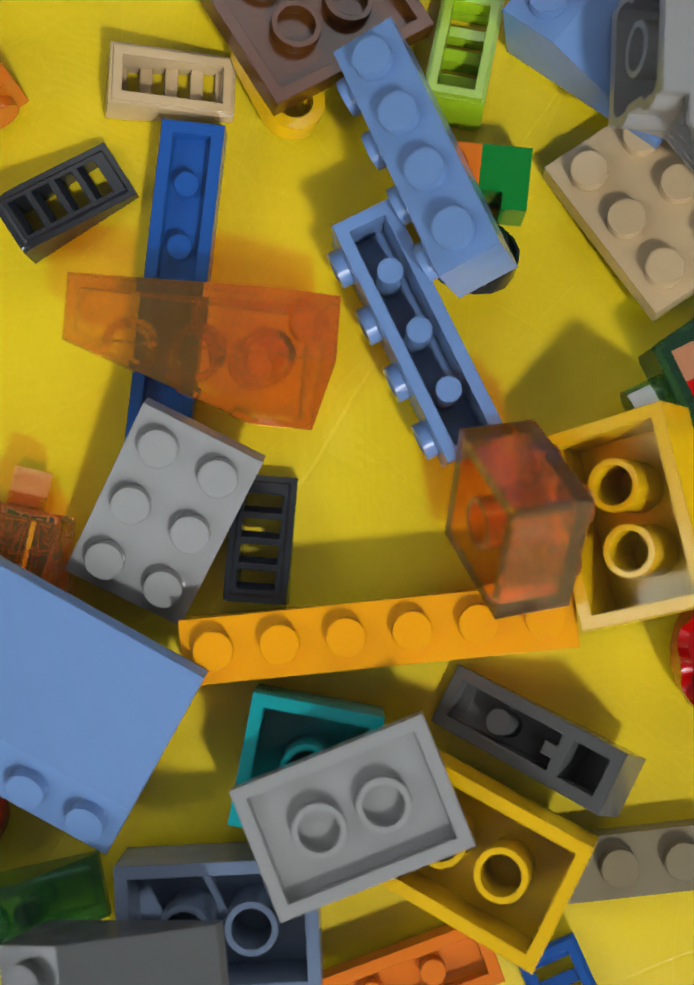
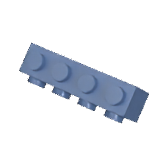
[333,17,518,299]
[326,198,508,468]

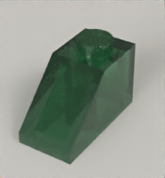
[0,850,112,944]

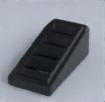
[0,142,139,264]
[223,475,298,605]

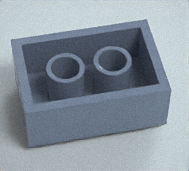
[113,841,324,985]

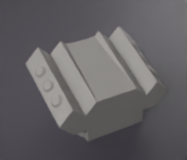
[609,0,694,173]

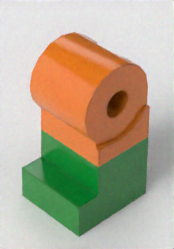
[457,141,533,226]

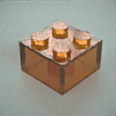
[444,419,595,619]

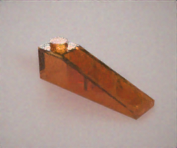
[62,272,341,431]

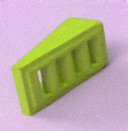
[426,0,505,131]

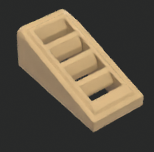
[105,41,236,123]

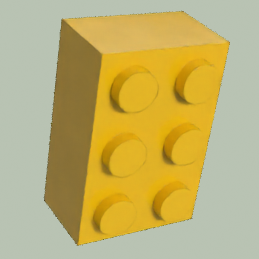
[538,400,694,632]
[380,749,599,975]

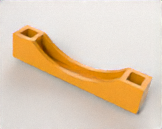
[178,579,580,685]

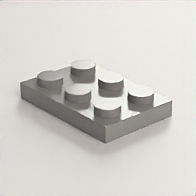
[65,397,265,624]
[229,710,476,923]

